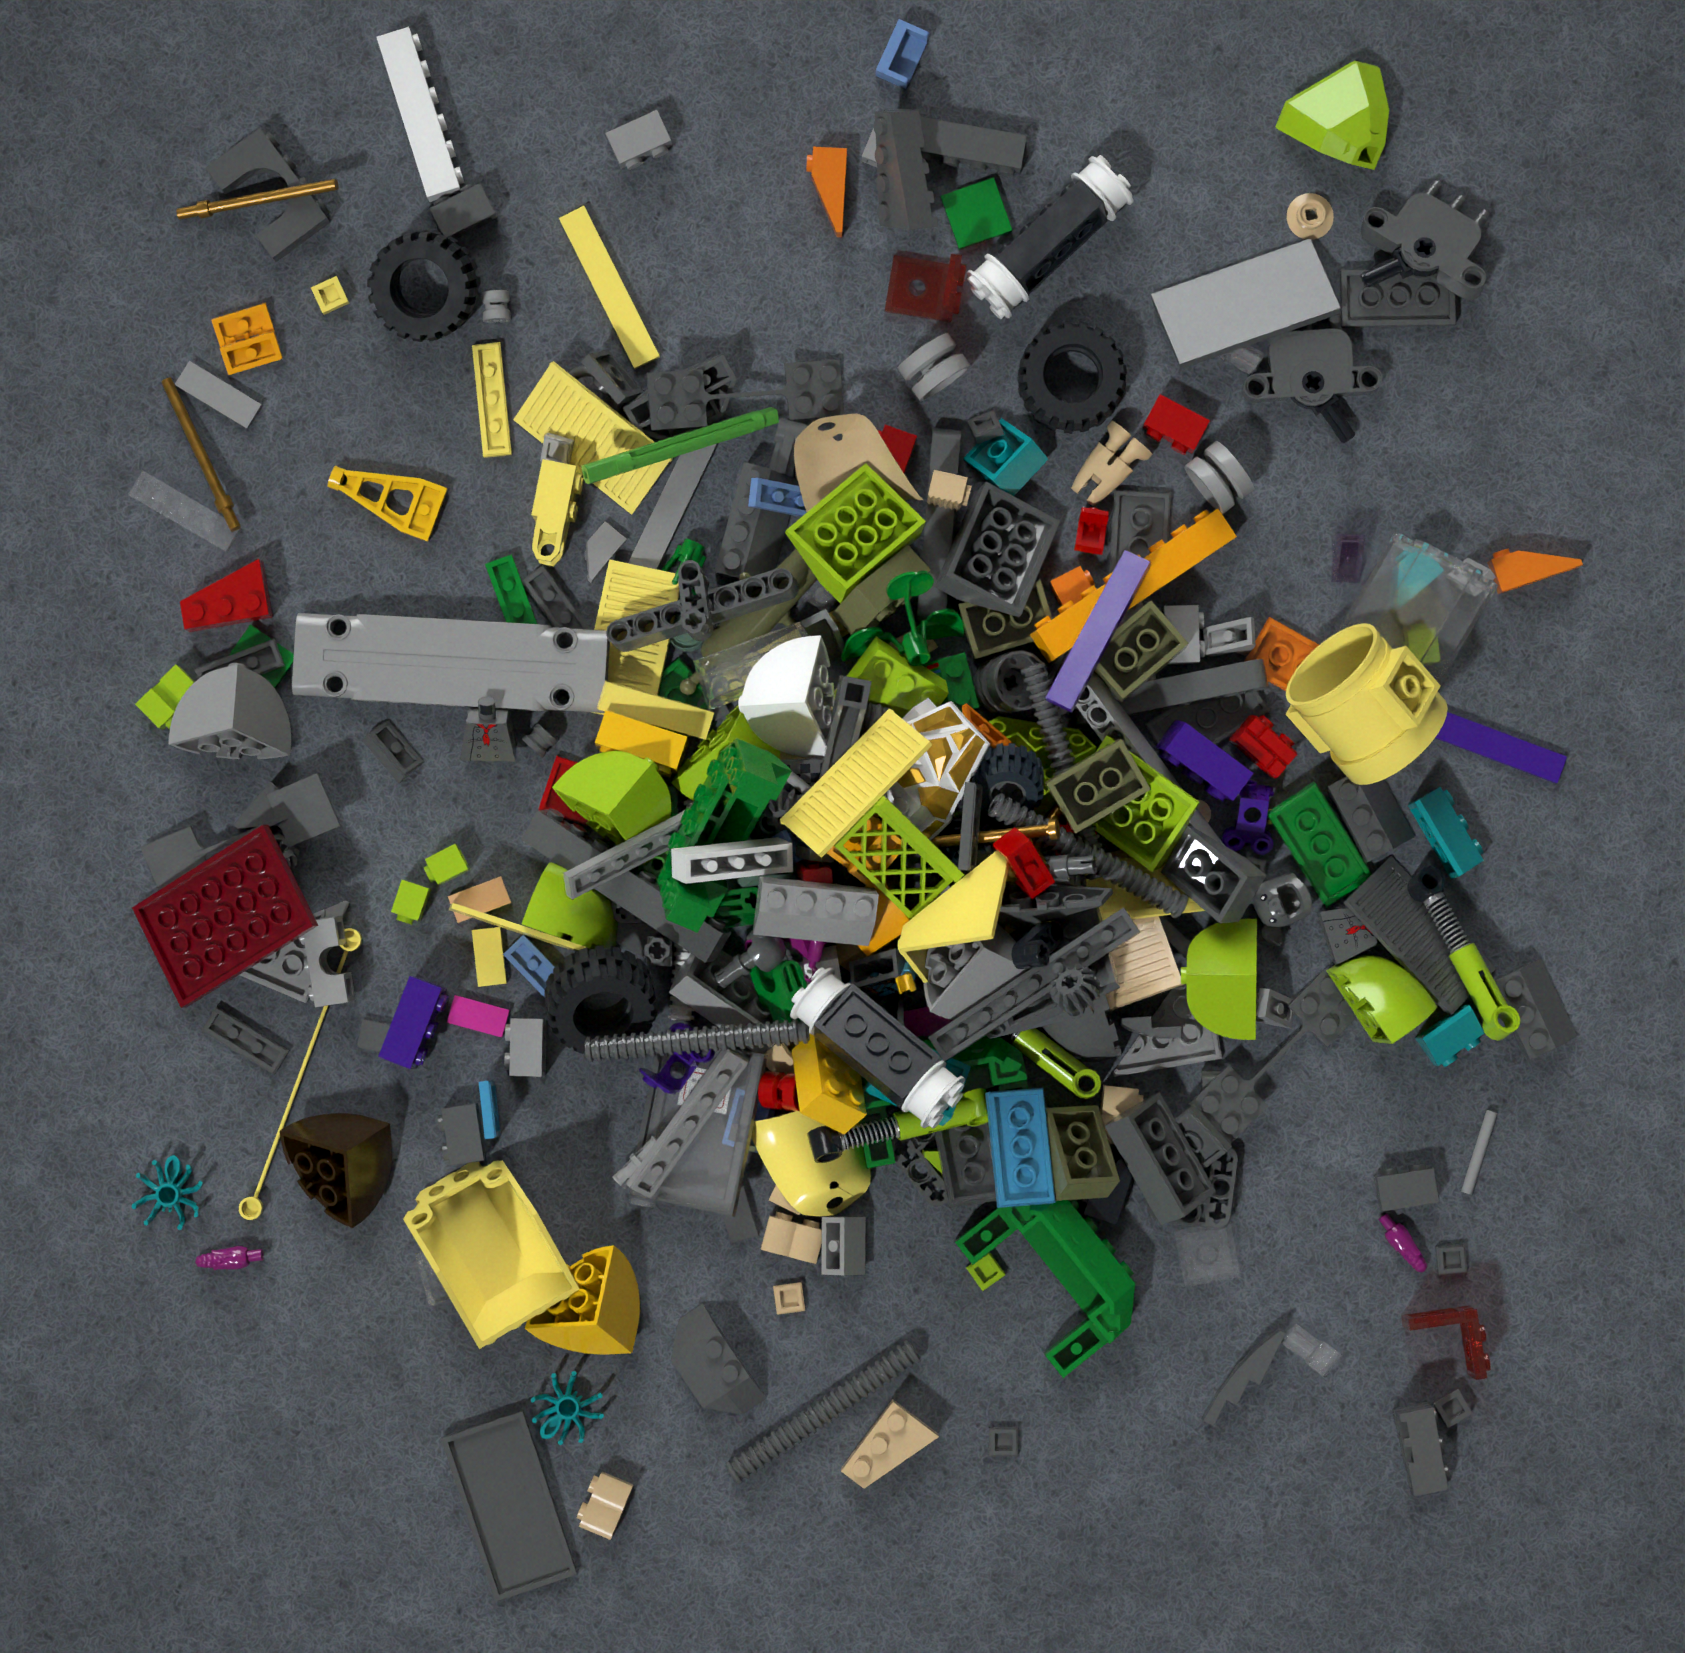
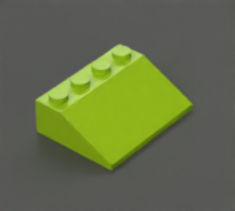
[785,463,926,604]
[1093,735,1200,872]

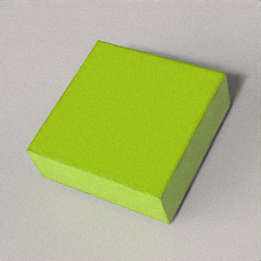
[966,1252,1006,1291]

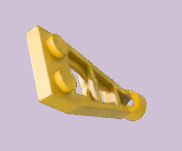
[327,466,448,542]

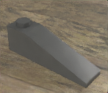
[997,881,1113,929]

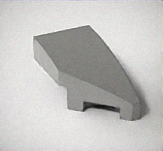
[585,522,627,583]

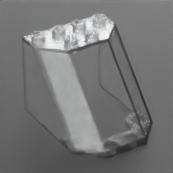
[1335,532,1498,683]

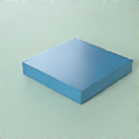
[479,1080,501,1139]

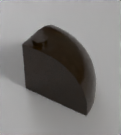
[279,1113,392,1228]

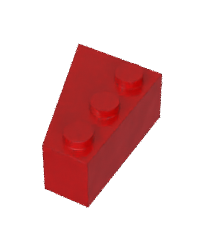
[180,559,273,632]

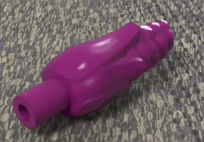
[1378,1213,1427,1272]
[195,1246,264,1270]

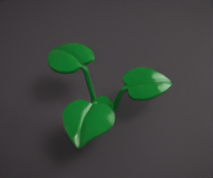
[841,571,964,666]

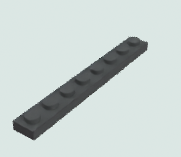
[928,907,1140,1062]

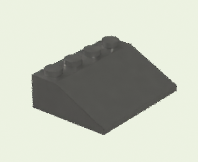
[934,482,1060,617]

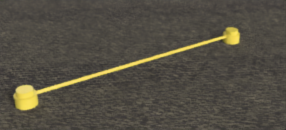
[239,928,362,1220]

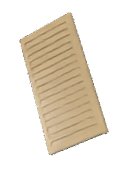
[1105,849,1184,1011]

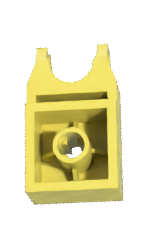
[531,459,584,567]

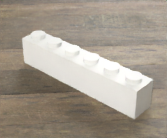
[377,27,465,202]

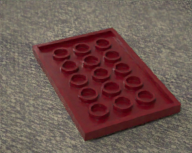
[132,825,319,1008]

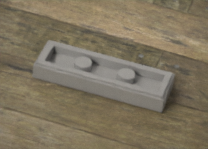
[175,361,263,429]

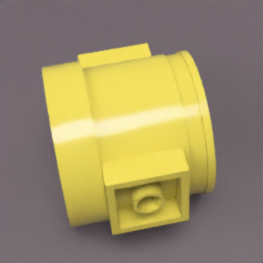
[1286,623,1448,785]

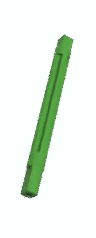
[581,407,779,484]

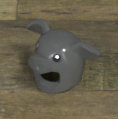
[1254,873,1312,946]

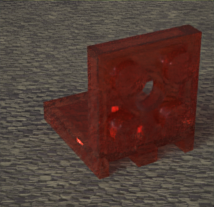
[884,254,967,323]
[1401,1305,1491,1380]

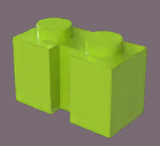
[135,664,195,730]

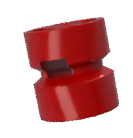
[758,1071,800,1111]

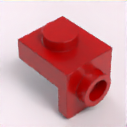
[1074,507,1109,555]

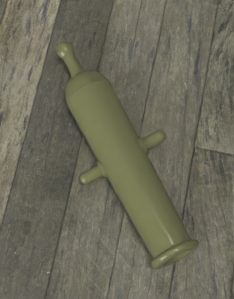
[680,549,817,695]

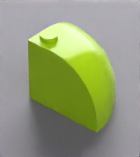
[671,705,780,801]
[552,751,671,866]
[522,862,618,949]
[1181,919,1257,1040]
[1326,955,1437,1044]

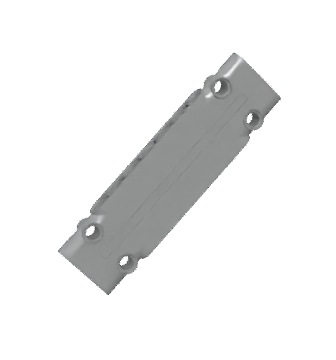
[292,613,610,713]

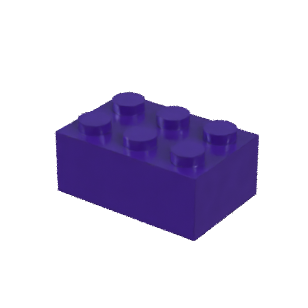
[1155,720,1253,801]
[378,976,449,1069]

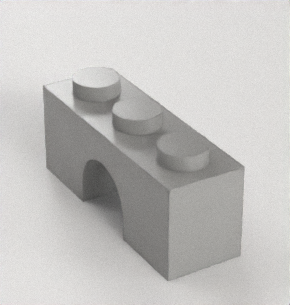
[300,916,356,1007]

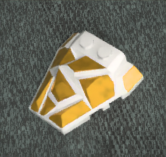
[884,701,990,841]

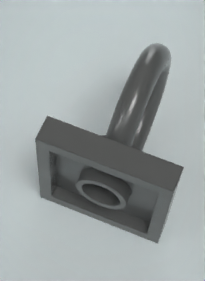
[569,349,644,413]

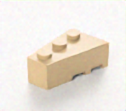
[841,1399,939,1489]

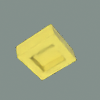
[311,276,349,315]

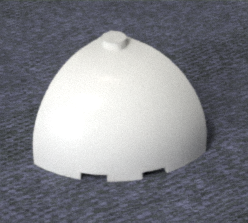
[738,636,835,758]

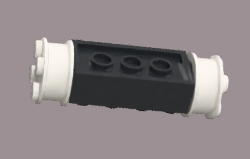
[967,155,1134,319]
[790,967,965,1128]

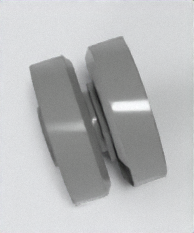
[897,333,971,402]
[1184,441,1255,515]

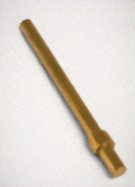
[176,179,339,220]
[161,377,241,532]

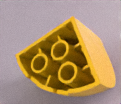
[525,1245,640,1355]

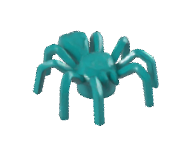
[132,1155,203,1230]
[531,1371,604,1445]

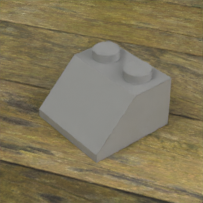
[504,1018,547,1077]

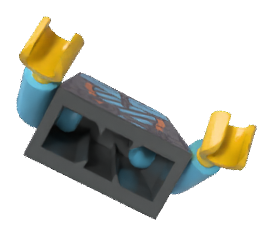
[848,949,918,997]

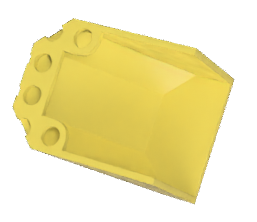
[898,838,1050,983]
[403,1160,579,1349]

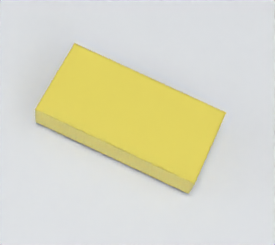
[472,927,507,987]

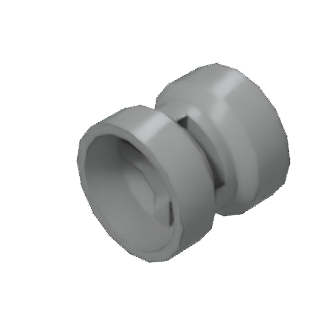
[481,290,511,323]

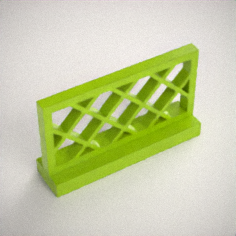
[834,795,964,920]

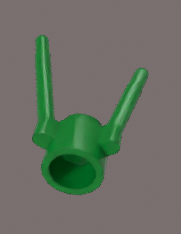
[662,539,706,595]

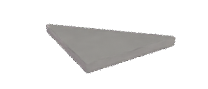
[240,901,350,1003]
[1113,984,1222,1077]

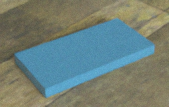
[985,1088,1056,1208]

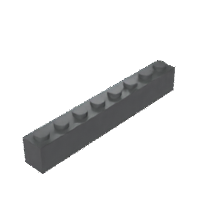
[521,808,731,963]

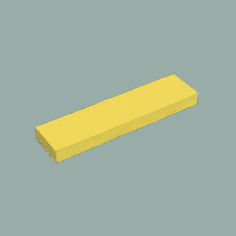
[472,342,512,458]
[597,681,714,740]

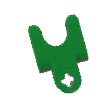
[714,887,758,928]
[750,960,807,1023]

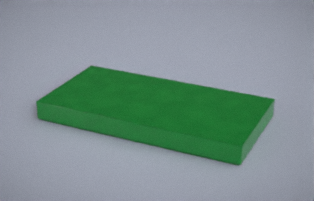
[1267,782,1372,908]

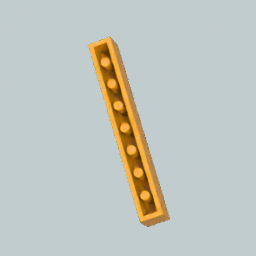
[1030,509,1237,663]

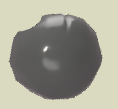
[746,930,786,973]

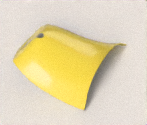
[751,1111,871,1216]

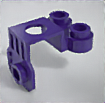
[1222,780,1274,855]
[639,1022,715,1095]

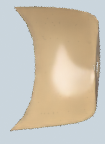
[794,413,923,512]

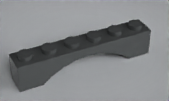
[806,675,872,847]

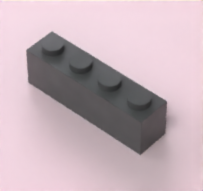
[920,117,1027,177]

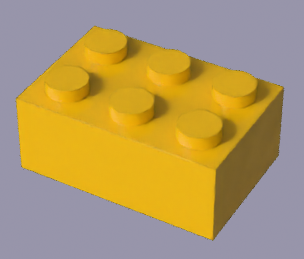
[595,710,689,778]
[792,1034,867,1135]

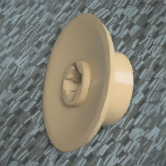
[1287,193,1334,240]

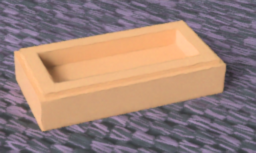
[448,876,511,923]

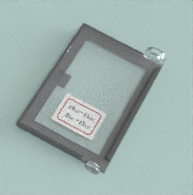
[628,1048,768,1217]

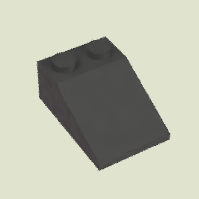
[1161,826,1266,923]

